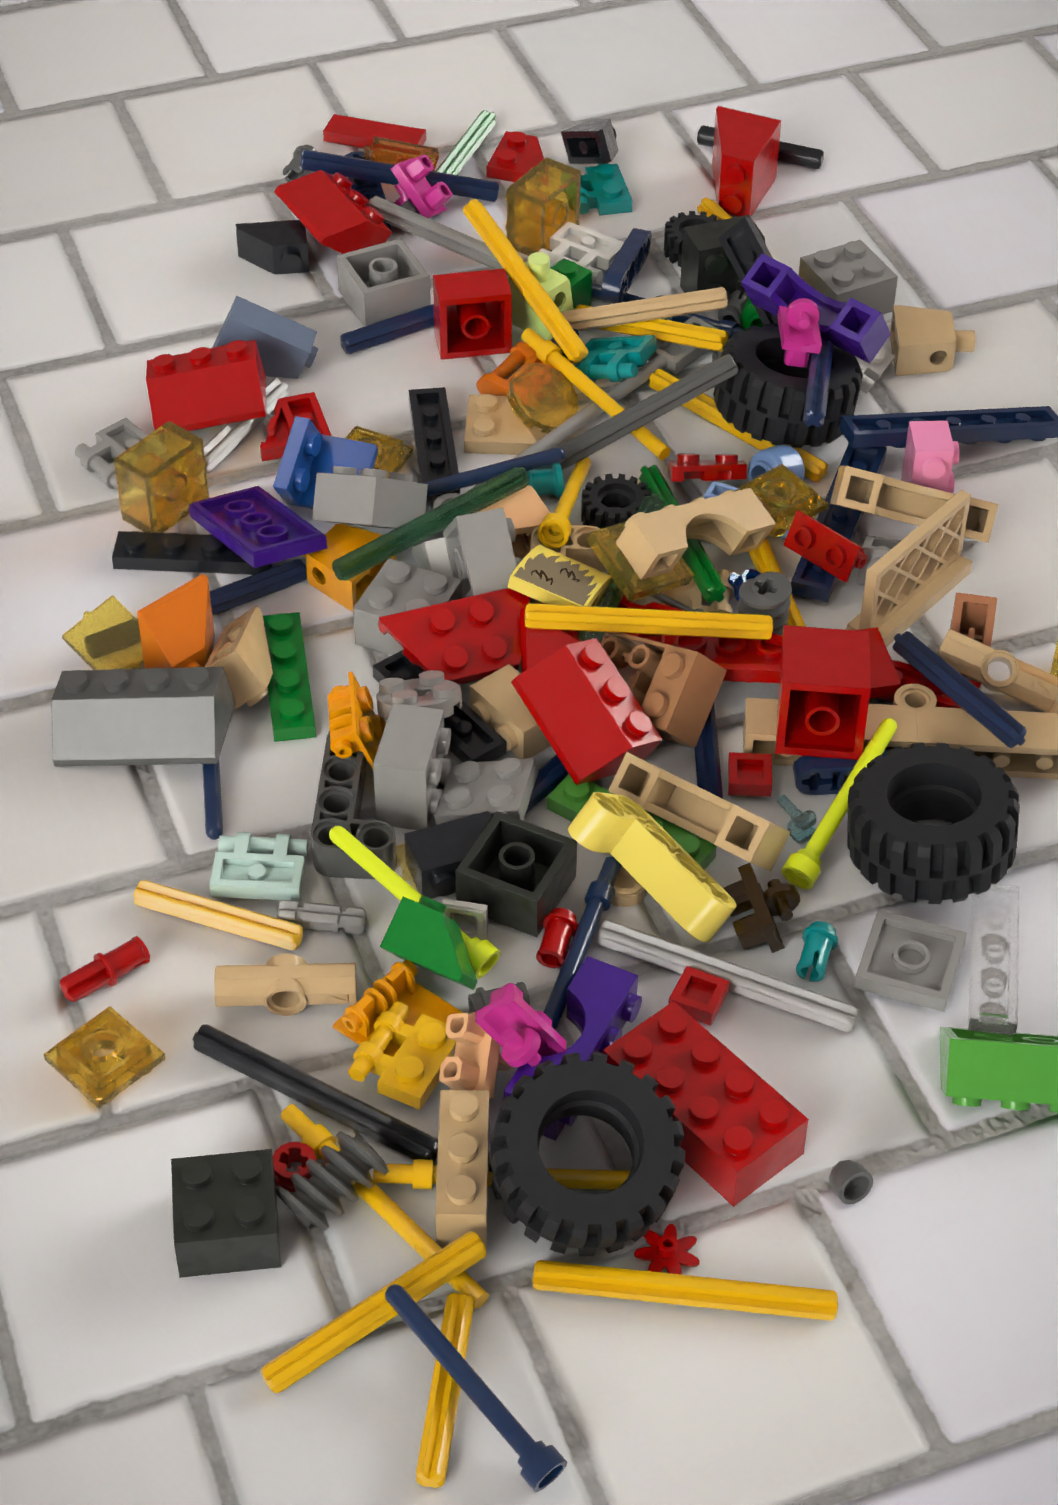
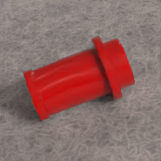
[536,908,578,969]

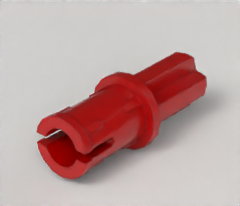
[59,936,150,1002]

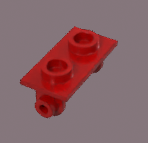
[783,510,868,583]

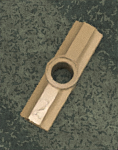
[937,629,1058,713]
[214,953,357,1016]

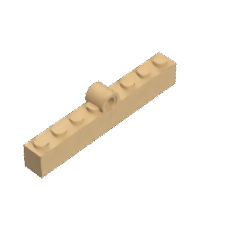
[743,684,1058,779]

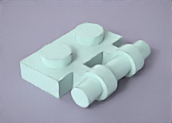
[209,832,309,901]

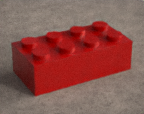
[603,1001,809,1207]

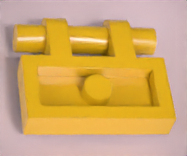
[348,1001,456,1110]

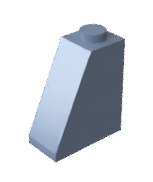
[212,295,318,379]

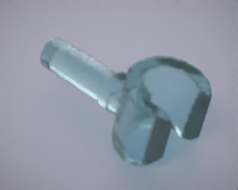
[777,795,817,844]

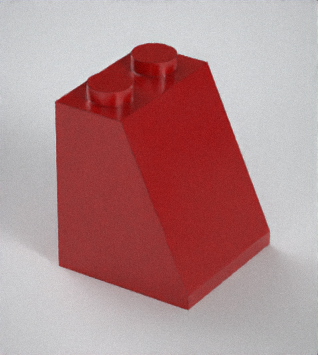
[712,106,782,217]
[775,625,871,760]

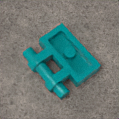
[562,163,633,216]
[575,335,658,383]

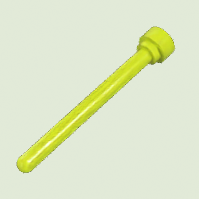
[781,718,897,889]
[329,826,501,979]

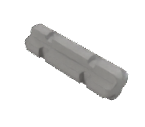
[277,900,367,935]

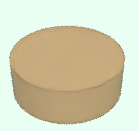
[611,866,646,907]

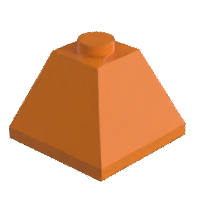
[137,574,215,669]

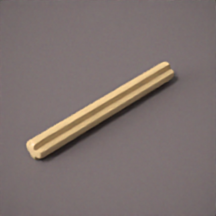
[561,287,728,332]

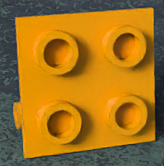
[327,672,386,770]
[332,960,463,1057]

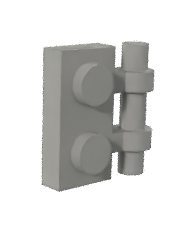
[75,418,172,493]

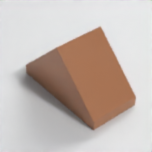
[950,592,997,677]

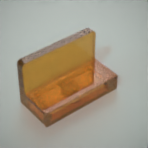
[363,136,439,171]

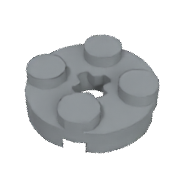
[376,670,462,720]

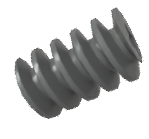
[737,572,792,636]
[276,1127,389,1232]

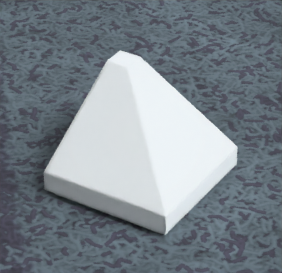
[442,898,488,940]

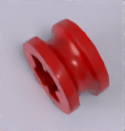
[273,1142,316,1192]

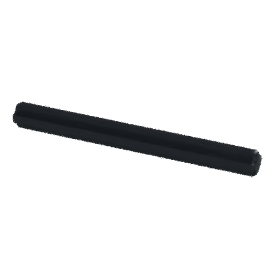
[192,1024,438,1163]

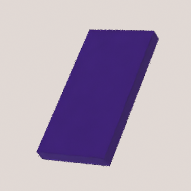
[189,486,327,568]

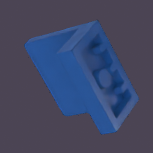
[273,416,378,509]

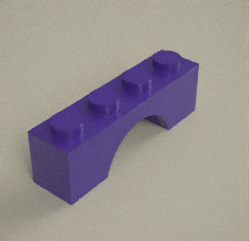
[741,253,891,364]
[504,956,642,1141]

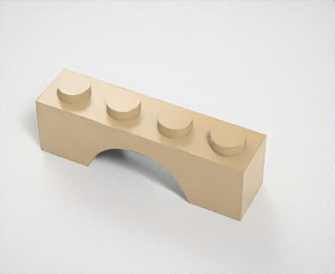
[830,466,999,543]
[616,488,776,580]
[608,752,790,872]

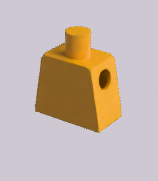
[301,523,396,611]

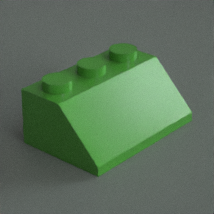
[939,1027,1058,1113]

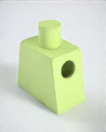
[508,252,574,343]

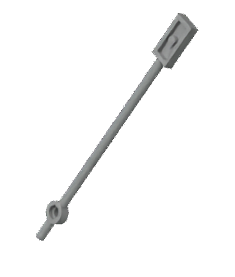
[407,316,720,546]

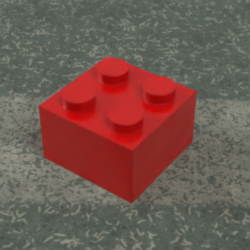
[433,268,512,360]

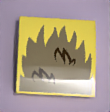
[508,545,613,607]

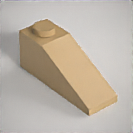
[205,605,273,711]

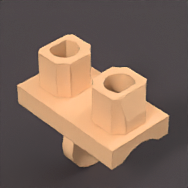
[439,1012,511,1099]

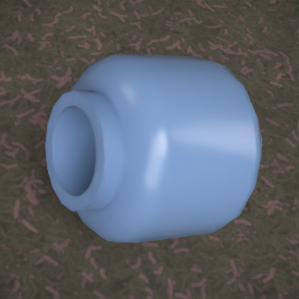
[748,444,805,498]

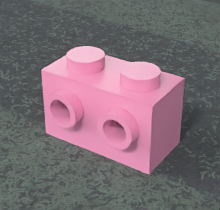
[901,421,959,493]

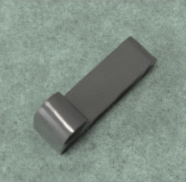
[311,731,397,879]

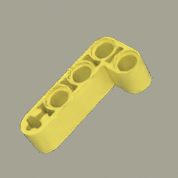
[567,792,737,942]

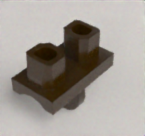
[723,863,800,953]

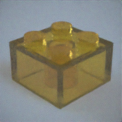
[505,157,581,256]
[114,421,209,533]

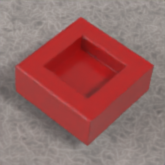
[728,752,772,797]
[668,966,730,1026]

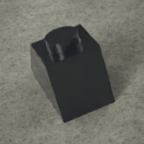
[561,118,619,164]
[236,220,309,275]
[404,811,492,899]

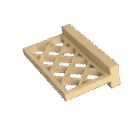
[846,490,972,647]

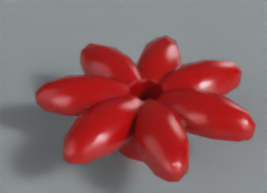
[634,1224,700,1275]

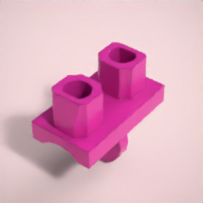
[391,154,453,219]
[777,298,822,367]
[475,983,566,1067]

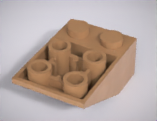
[600,632,727,748]

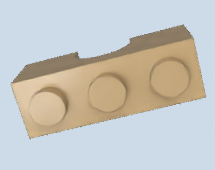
[435,1090,490,1249]

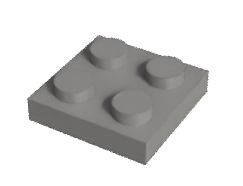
[434,758,538,825]
[854,909,967,1012]

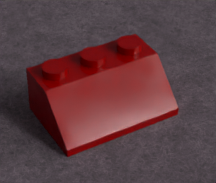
[274,170,392,254]
[146,340,266,437]
[511,638,663,785]

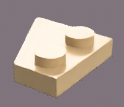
[464,394,537,455]

